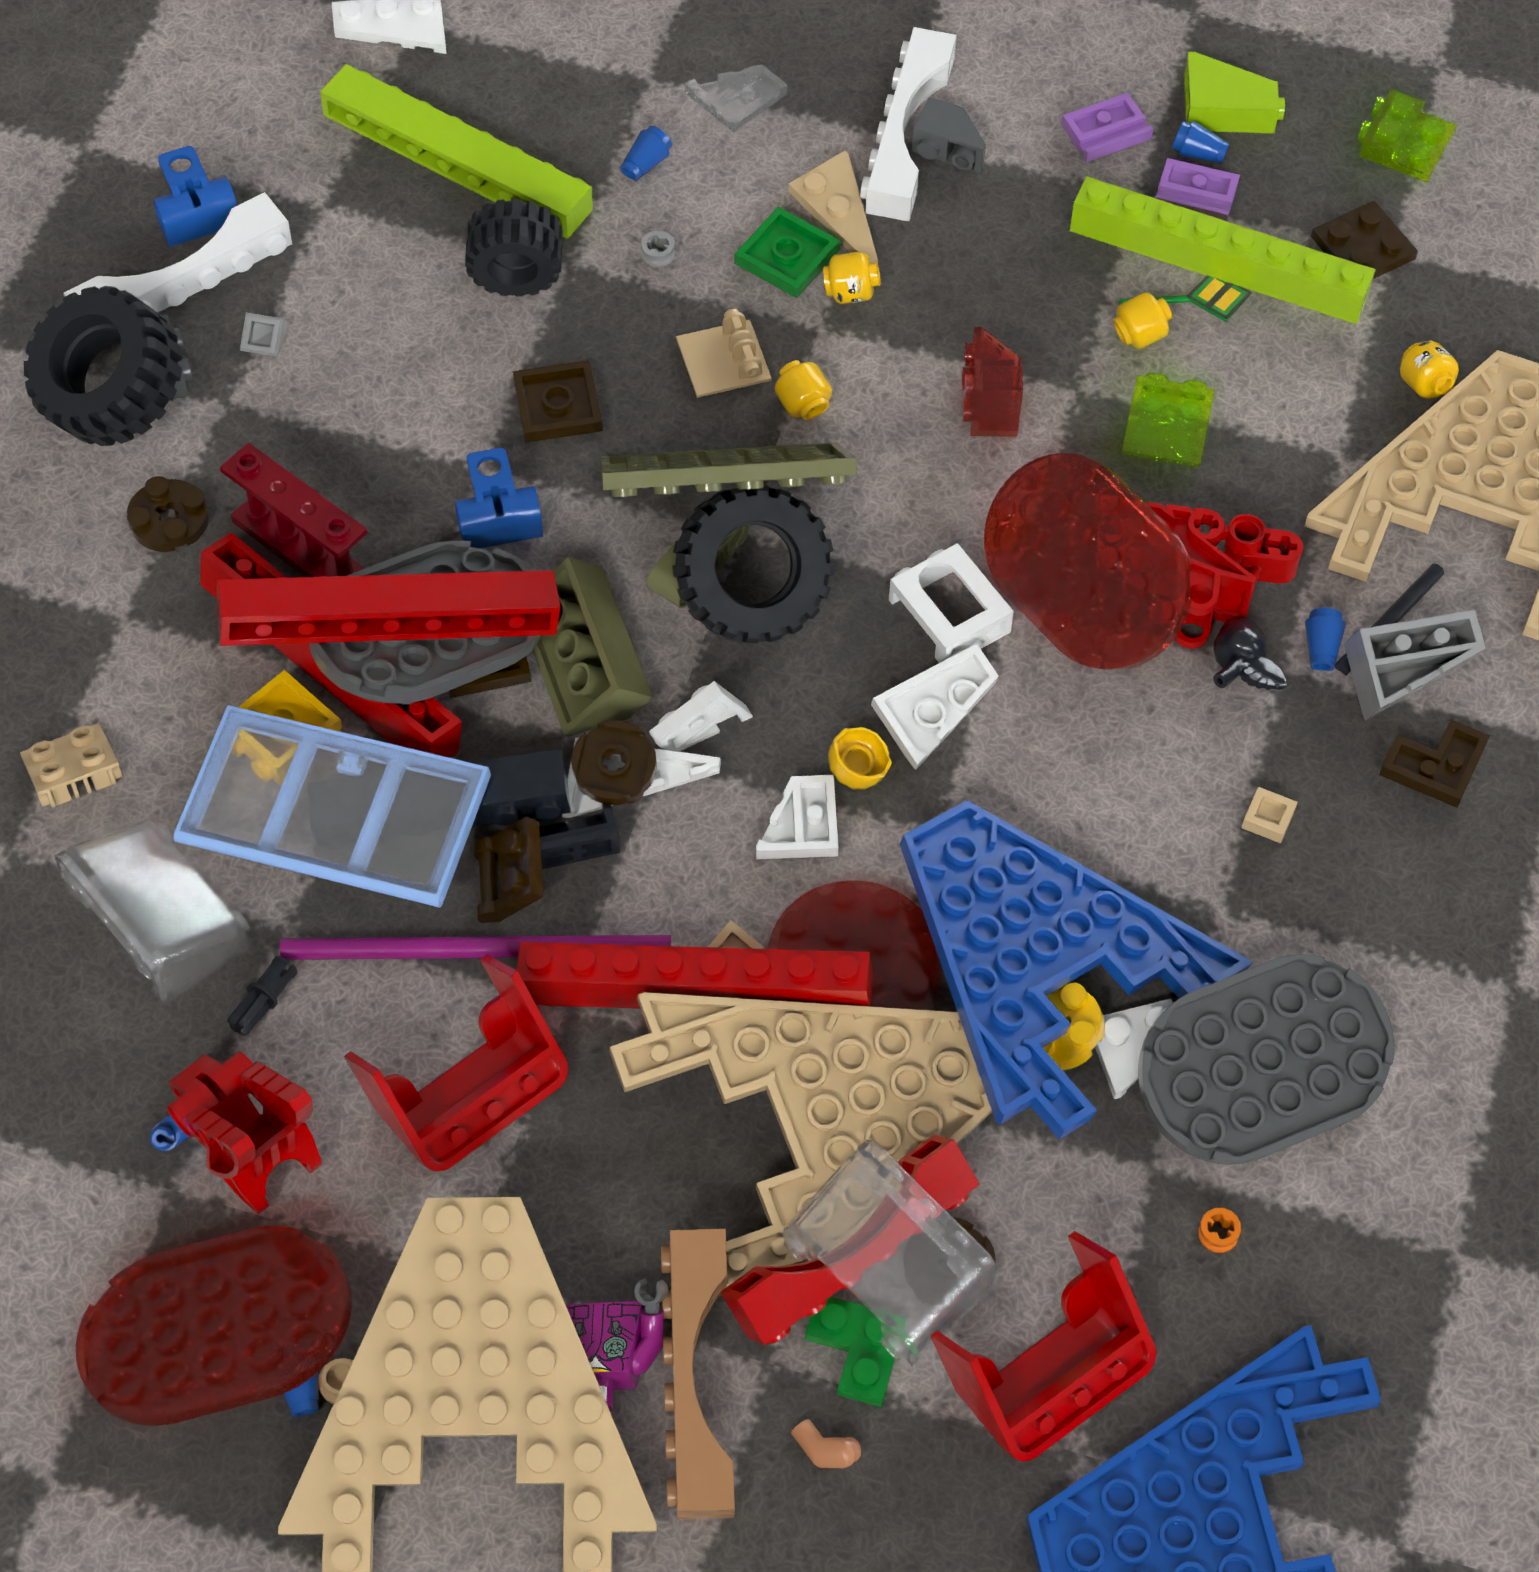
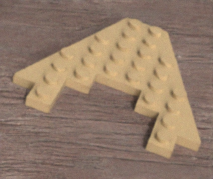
[1304,350,1539,640]
[609,992,992,1296]
[278,1197,657,1572]

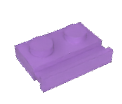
[1062,93,1153,162]
[1155,158,1240,221]

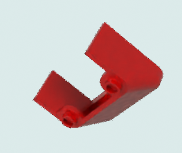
[344,955,568,1172]
[930,1231,1156,1461]

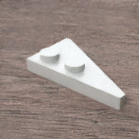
[562,737,721,818]

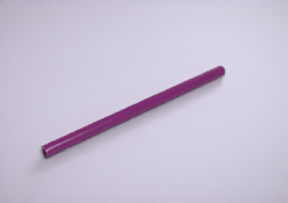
[280,935,671,960]

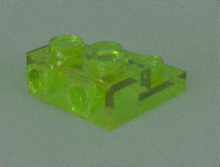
[1357,89,1457,183]
[1122,373,1215,468]

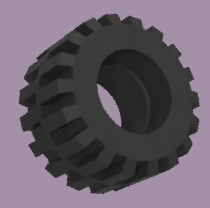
[465,199,563,297]

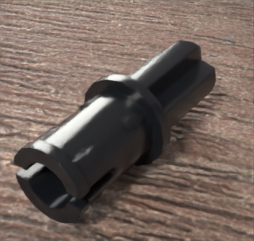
[227,956,298,1036]

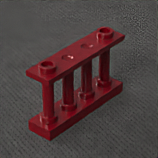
[220,442,368,577]

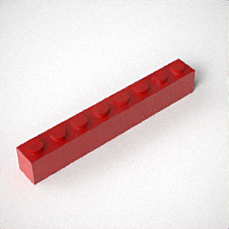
[200,532,462,758]
[217,570,560,646]
[516,942,873,1009]

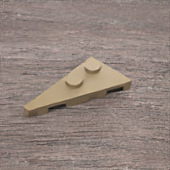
[788,151,878,263]

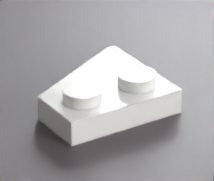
[649,681,753,752]
[756,775,838,859]
[1095,999,1173,1099]

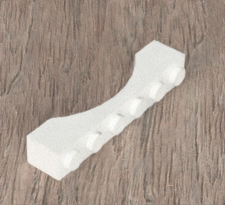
[860,27,957,221]
[64,192,292,312]

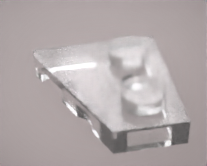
[685,64,787,132]

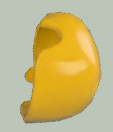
[828,727,892,789]

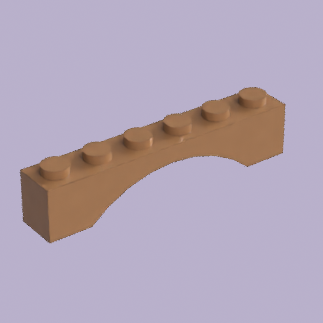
[661,1229,735,1520]

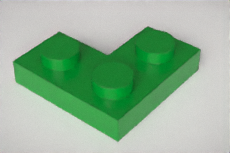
[805,1296,906,1407]

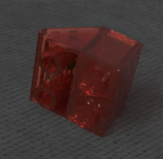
[962,327,1023,437]

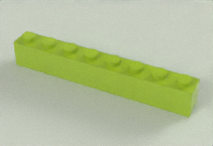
[320,64,593,239]
[1070,176,1376,324]

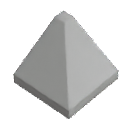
[239,312,289,357]

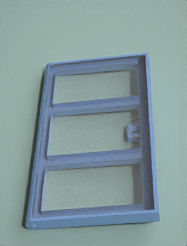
[174,705,491,908]

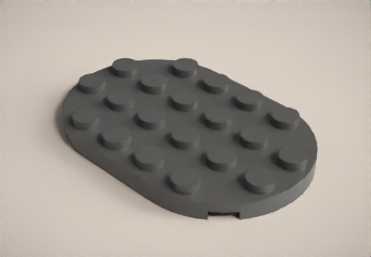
[309,541,541,704]
[1138,954,1394,1165]

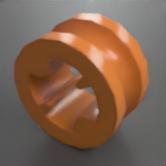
[1198,1208,1241,1253]

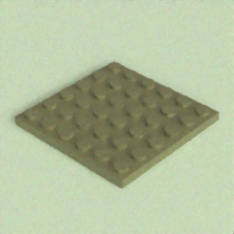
[601,442,857,497]

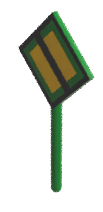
[1119,275,1253,322]

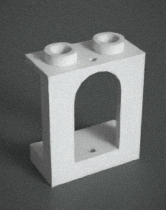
[889,543,1014,663]

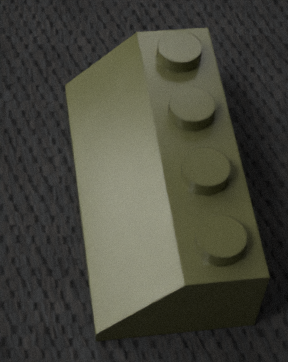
[533,557,653,736]

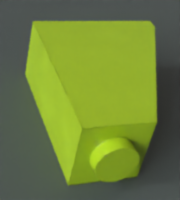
[1184,52,1285,133]

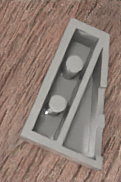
[1344,609,1486,721]

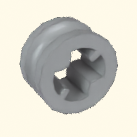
[641,230,675,267]

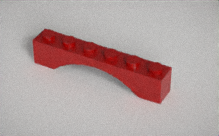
[720,1134,980,1345]

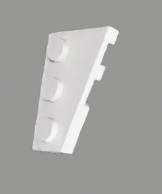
[332,0,447,54]
[871,643,999,770]

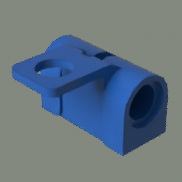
[153,146,237,247]
[455,448,543,548]

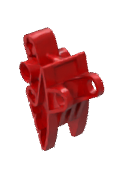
[1097,497,1304,649]
[167,1051,322,1215]

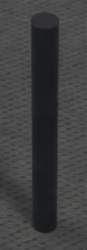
[1335,563,1444,676]

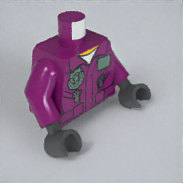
[566,1278,669,1412]

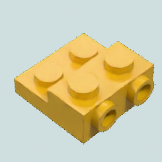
[232,670,342,788]

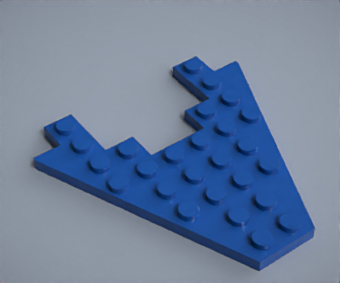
[900,800,1252,1140]
[1026,1325,1381,1572]

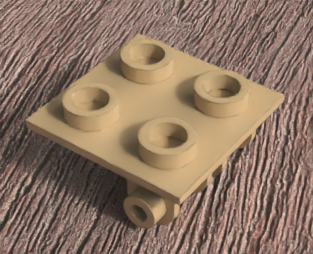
[676,309,772,398]
[20,723,123,808]

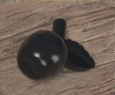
[1213,617,1287,690]

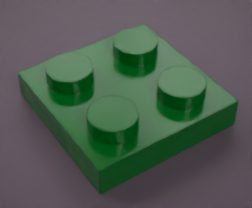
[734,207,840,298]

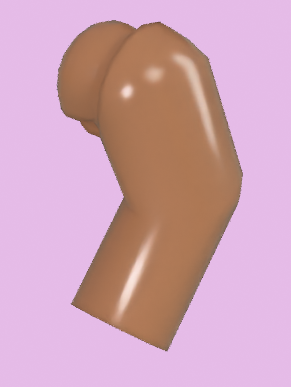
[791,1419,861,1469]

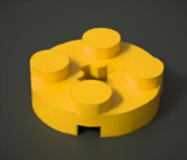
[1043,983,1105,1070]

